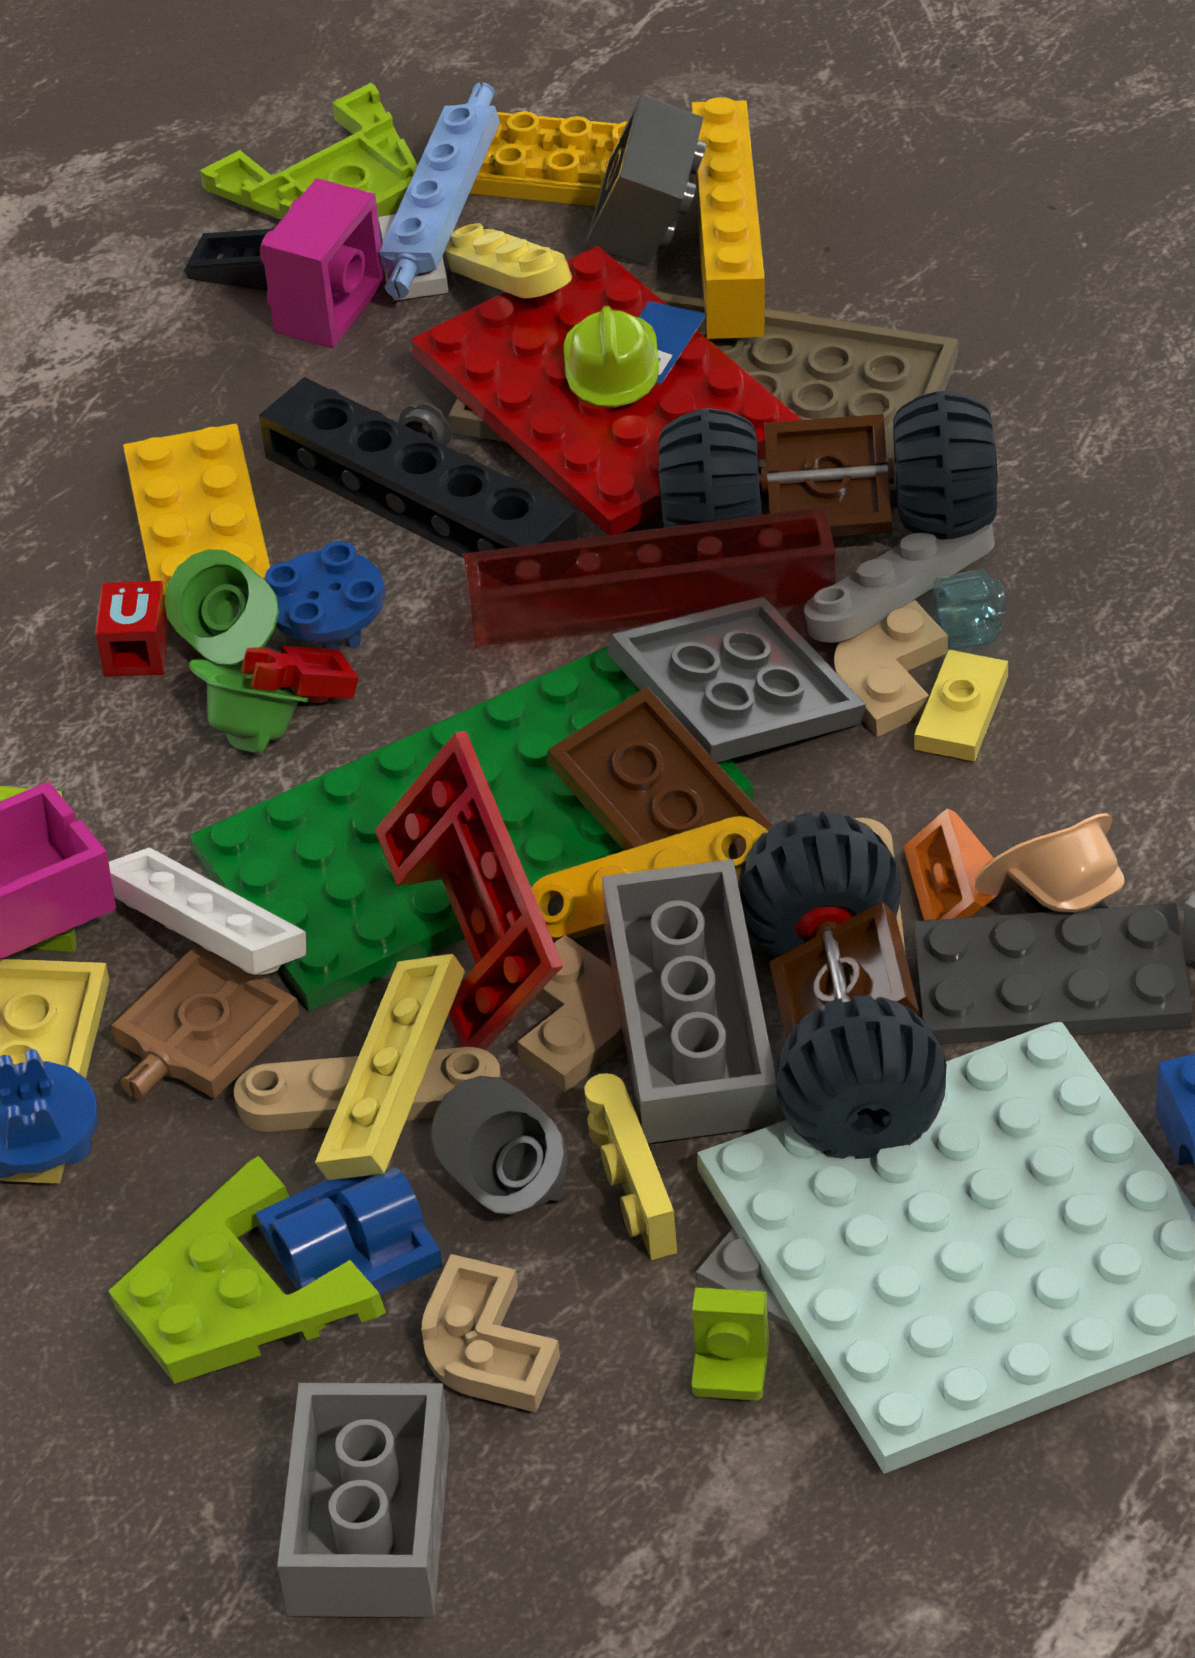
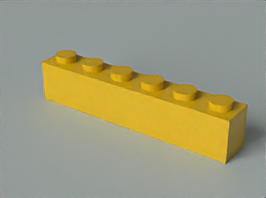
[692,97,765,339]

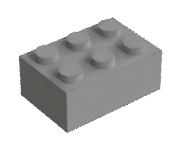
[277,1383,450,1617]

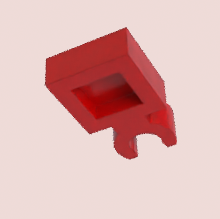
[241,646,359,703]

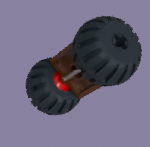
[658,390,998,559]
[738,811,947,1159]

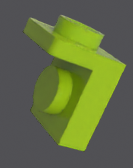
[691,1287,769,1401]

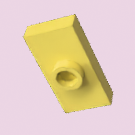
[914,650,1008,762]

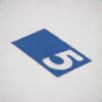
[639,301,707,383]

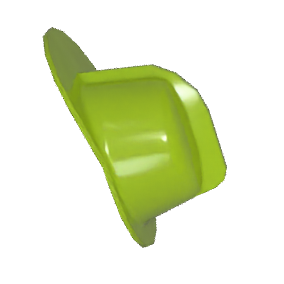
[564,306,659,407]

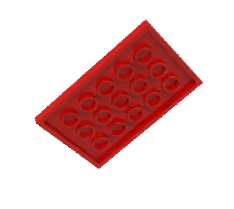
[411,246,802,538]

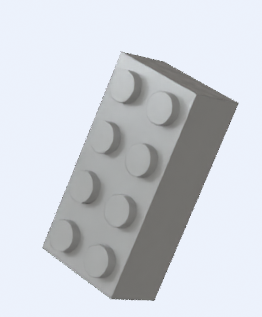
[602,859,777,1143]

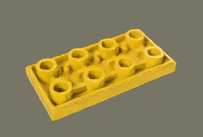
[469,111,627,206]

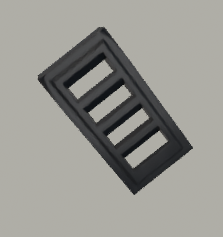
[184,228,274,291]

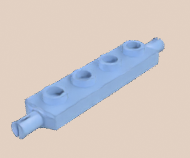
[379,82,500,298]

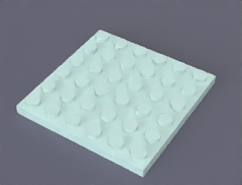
[697,1022,1195,1474]

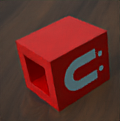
[95,581,170,677]

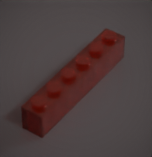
[463,507,836,647]

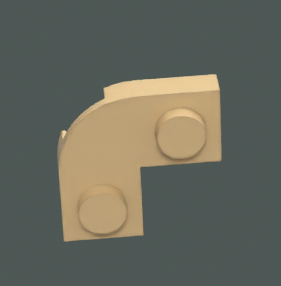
[834,600,948,737]
[517,935,624,1093]
[421,1254,560,1412]

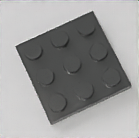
[607,597,866,762]

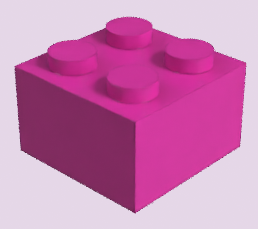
[260,178,386,349]

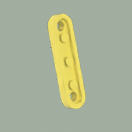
[444,223,572,298]

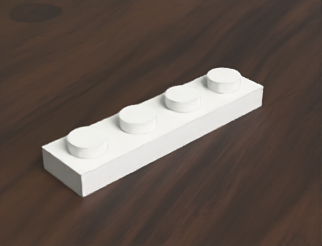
[109,847,306,975]

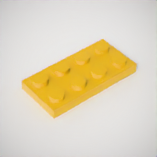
[123,423,270,593]

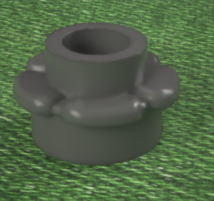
[399,403,452,445]

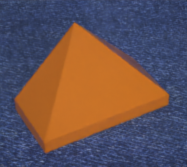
[903,808,999,920]

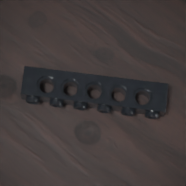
[259,377,579,594]

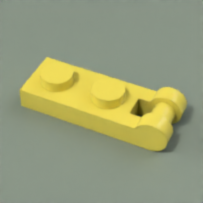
[584,1073,677,1261]

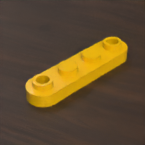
[531,816,768,941]

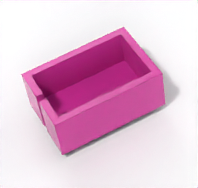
[0,781,116,959]

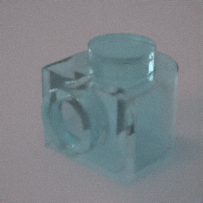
[933,569,1006,650]

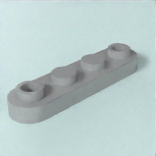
[804,523,995,642]

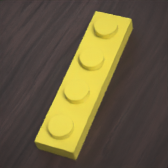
[315,953,465,1180]

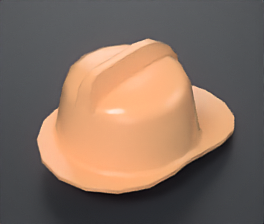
[975,813,1125,913]

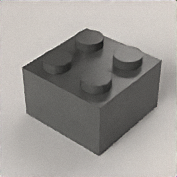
[586,94,706,266]

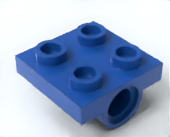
[256,1167,443,1295]

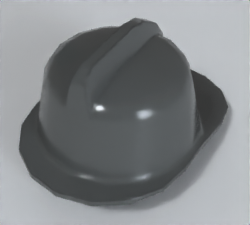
[431,1076,569,1215]

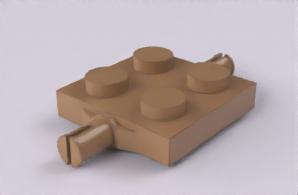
[111,944,300,1100]

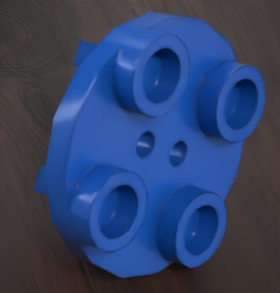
[265,541,386,649]
[0,1049,99,1178]

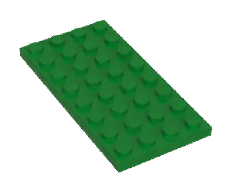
[189,645,754,1012]

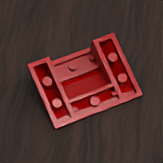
[375,731,563,1050]

